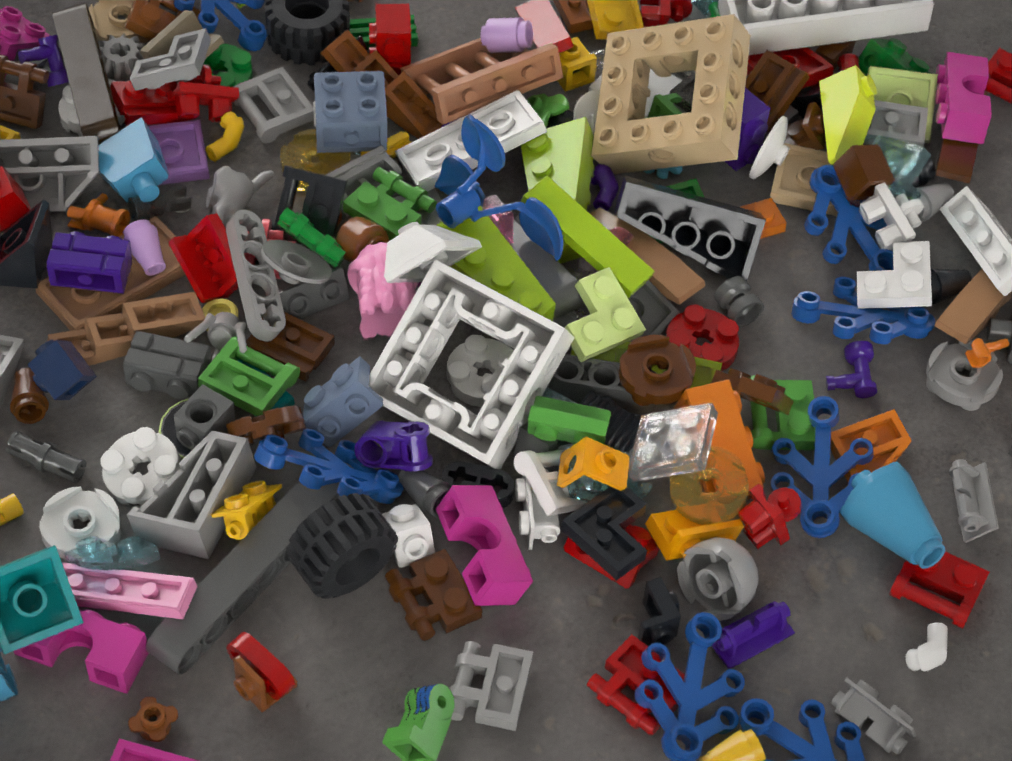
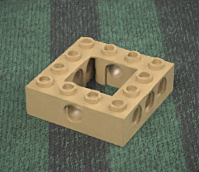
[591,14,751,174]

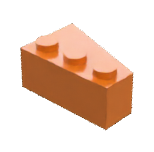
[670,379,765,507]

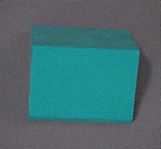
[0,545,84,655]

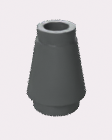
[398,470,450,517]

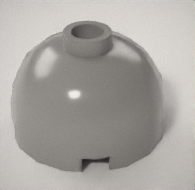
[677,537,759,621]

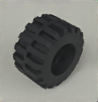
[265,0,350,65]
[286,493,398,599]

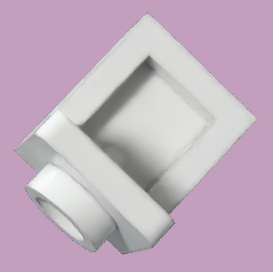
[382,504,435,567]

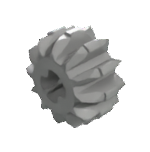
[99,33,146,81]

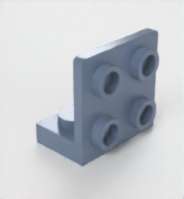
[314,71,387,153]

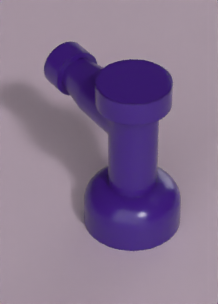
[18,34,69,87]
[826,341,877,398]

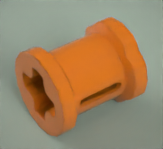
[82,199,130,237]

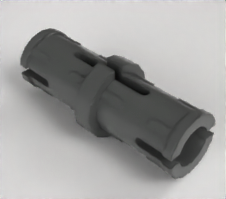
[6,431,86,483]

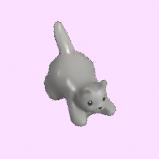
[206,166,274,228]

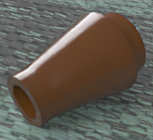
[10,368,49,424]

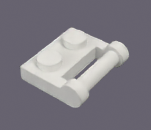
[514,444,602,516]

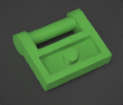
[198,336,300,416]
[750,375,815,450]

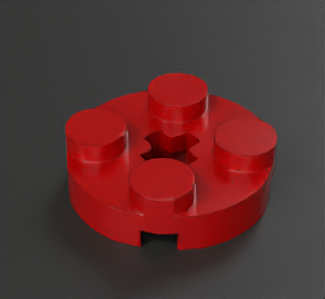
[666,304,740,371]

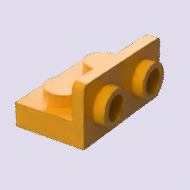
[645,503,744,561]

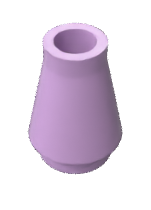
[123,219,166,276]

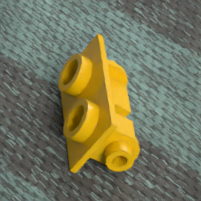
[211,480,282,540]

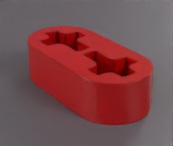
[226,632,295,700]

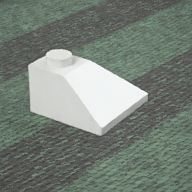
[384,222,482,283]

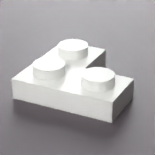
[857,241,932,309]

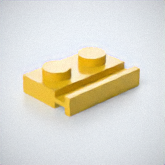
[587,0,644,40]

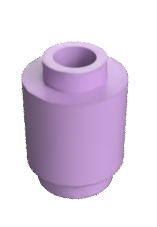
[481,17,533,53]

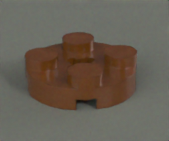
[619,335,696,406]
[226,405,306,445]

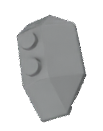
[0,136,99,212]

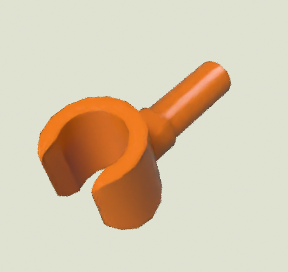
[67,193,108,230]
[965,338,1010,368]

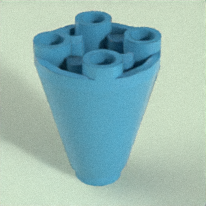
[840,462,946,569]

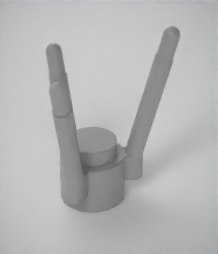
[184,312,247,362]

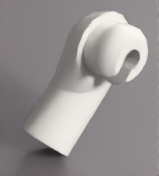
[906,623,948,671]

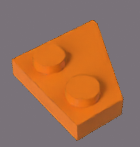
[831,409,912,483]

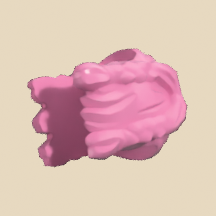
[347,242,419,340]

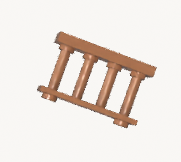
[400,38,563,125]

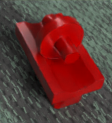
[639,0,692,28]
[168,64,239,123]
[738,483,802,549]

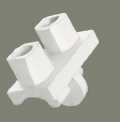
[859,182,924,250]

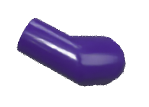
[591,164,619,211]

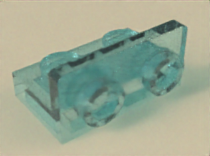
[872,135,931,200]

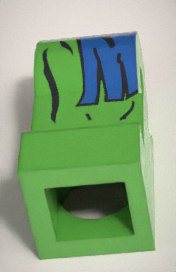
[382,684,455,761]

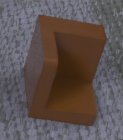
[833,145,895,201]

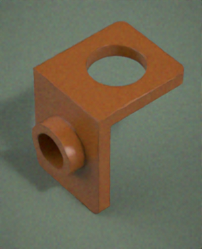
[233,655,298,713]

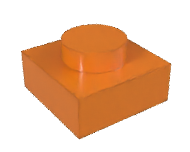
[740,198,787,239]

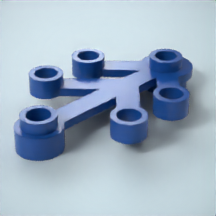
[174,0,267,51]
[804,165,894,271]
[791,277,935,344]
[771,396,874,538]
[254,428,404,504]
[635,612,745,761]
[739,698,865,761]

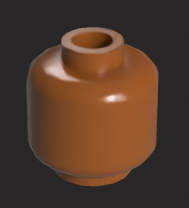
[336,216,389,263]

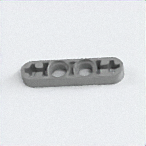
[226,209,286,341]

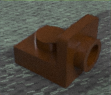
[785,102,826,150]

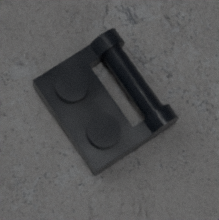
[271,165,348,245]

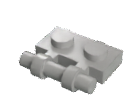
[449,641,533,731]

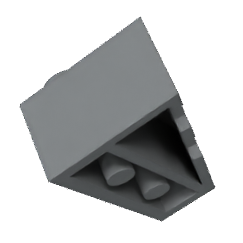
[127,431,257,559]

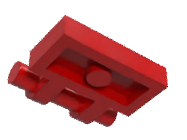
[587,634,685,736]

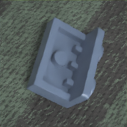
[303,356,383,447]

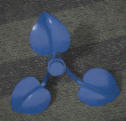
[434,114,563,261]

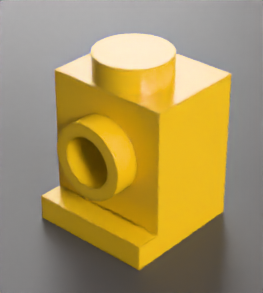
[557,37,597,92]

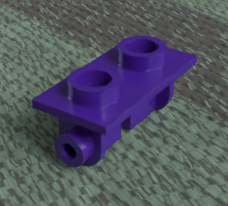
[711,601,795,670]

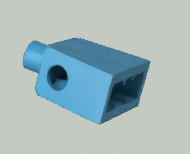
[99,117,169,203]

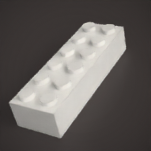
[718,0,934,55]

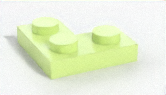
[565,267,646,362]

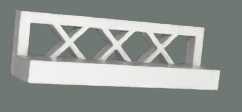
[940,186,1012,296]

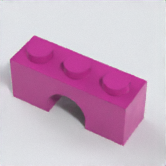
[935,52,992,144]
[436,485,533,606]
[14,610,149,694]

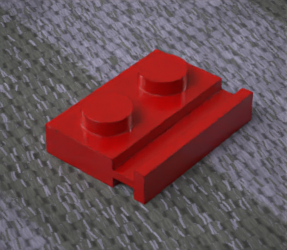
[110,81,191,126]

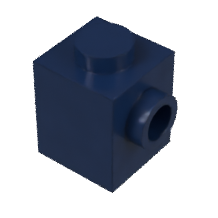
[28,339,97,400]

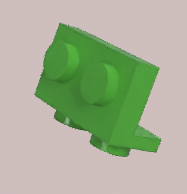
[528,396,611,445]

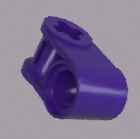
[354,420,433,472]

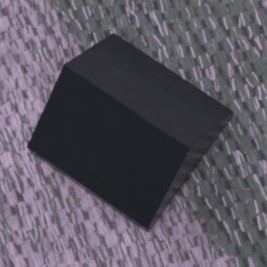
[0,199,53,289]

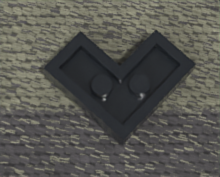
[561,487,647,581]

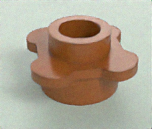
[128,697,178,742]

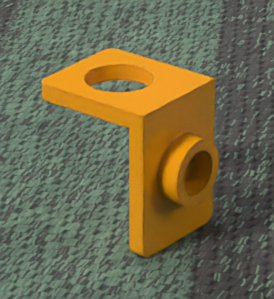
[557,436,630,491]

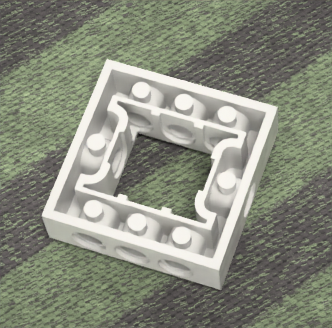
[369,259,574,470]

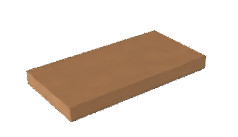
[35,216,185,331]

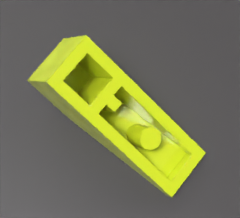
[819,65,877,165]

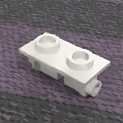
[515,469,560,550]

